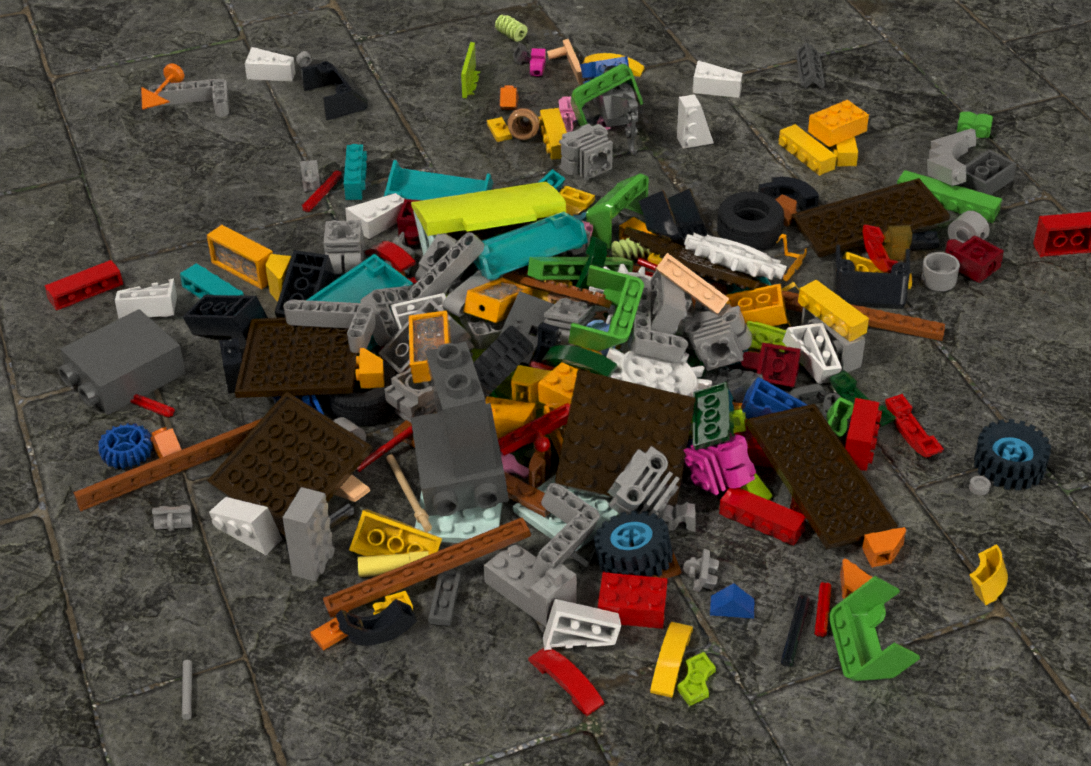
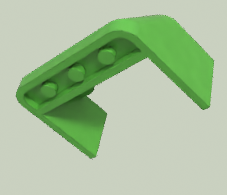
[570,64,643,127]
[586,173,649,249]
[568,265,644,351]
[829,576,920,681]

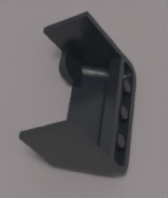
[301,61,368,120]
[639,188,707,243]
[833,245,910,309]

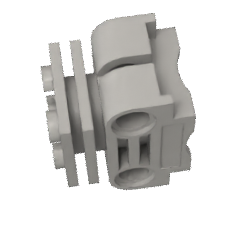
[559,123,613,180]
[324,220,365,277]
[415,233,469,296]
[544,298,598,347]
[685,304,752,371]
[385,368,437,422]
[607,446,679,516]

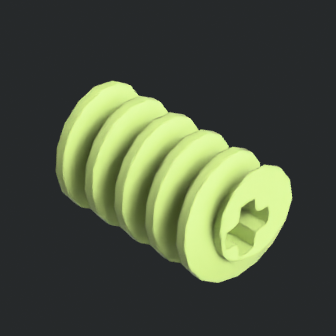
[495,15,527,42]
[611,238,651,260]

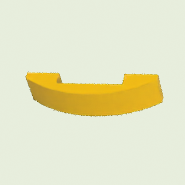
[582,53,644,77]
[650,622,693,698]

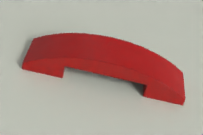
[863,224,898,273]
[364,241,416,272]
[885,394,944,457]
[528,648,604,716]

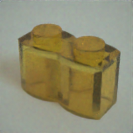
[883,225,912,261]

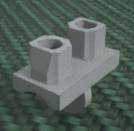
[300,160,320,192]
[152,505,193,531]
[683,549,719,592]

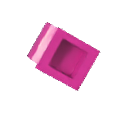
[530,48,546,76]

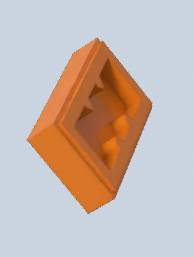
[311,611,349,650]

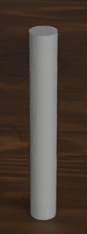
[182,660,192,720]

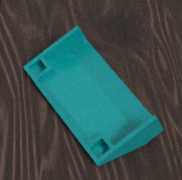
[384,160,493,200]
[473,212,588,280]
[306,254,413,311]

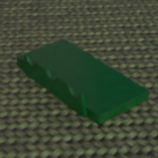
[693,382,735,450]

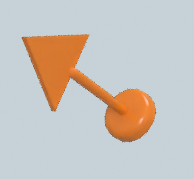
[141,63,184,110]

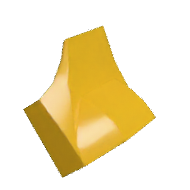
[559,185,595,216]

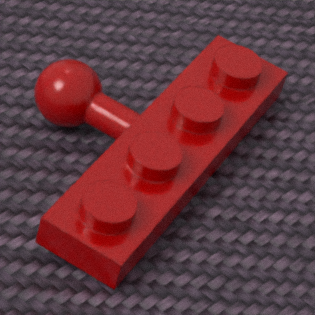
[498,403,570,456]

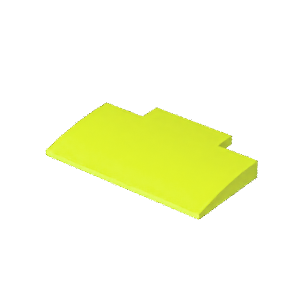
[411,182,566,236]

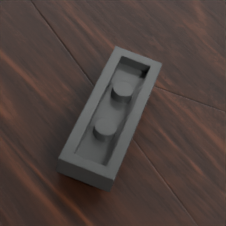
[428,569,462,626]

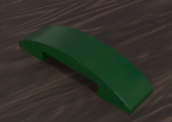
[569,237,607,292]
[541,345,618,377]
[829,370,896,427]

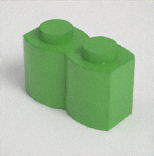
[957,112,993,138]
[826,397,854,439]

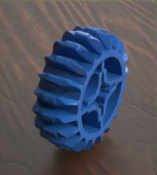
[98,422,153,470]

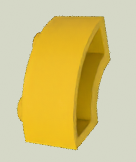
[969,544,1008,605]

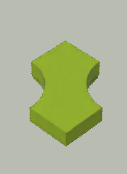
[677,652,716,706]

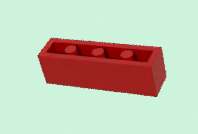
[44,260,123,311]
[719,487,806,546]

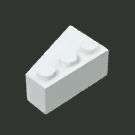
[677,94,714,149]

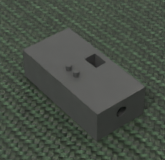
[499,291,554,371]

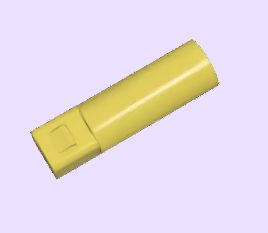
[358,551,428,577]

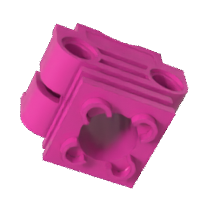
[684,434,756,495]

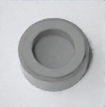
[296,51,312,67]
[969,476,991,495]

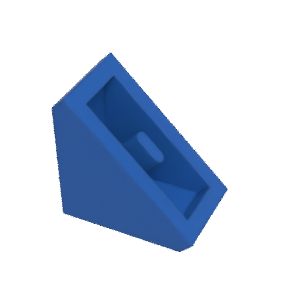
[710,584,754,619]

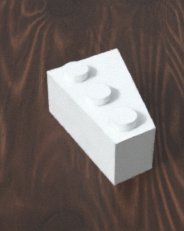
[245,47,295,81]
[693,61,742,98]
[345,193,404,239]
[115,278,177,319]
[390,293,450,331]
[782,323,842,384]
[209,497,283,555]
[543,599,621,650]

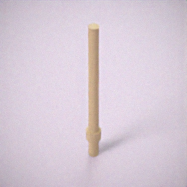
[386,454,432,532]

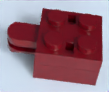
[397,199,423,245]
[945,235,1004,283]
[741,342,802,387]

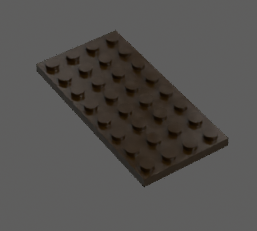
[792,178,950,258]
[746,404,898,550]

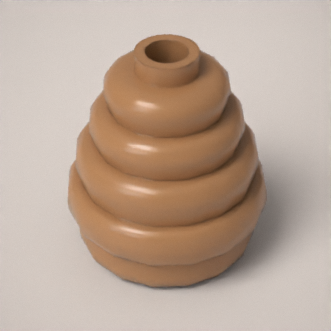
[508,108,539,140]

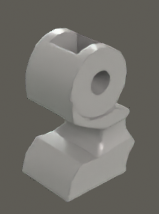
[658,502,696,532]

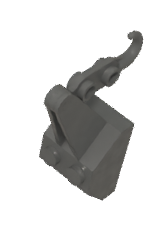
[593,83,638,156]

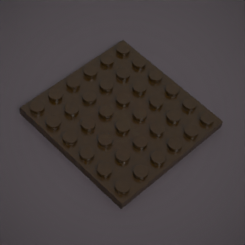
[624,227,769,290]
[235,318,359,398]
[554,370,695,507]
[207,391,373,537]

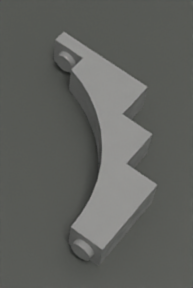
[927,128,976,186]

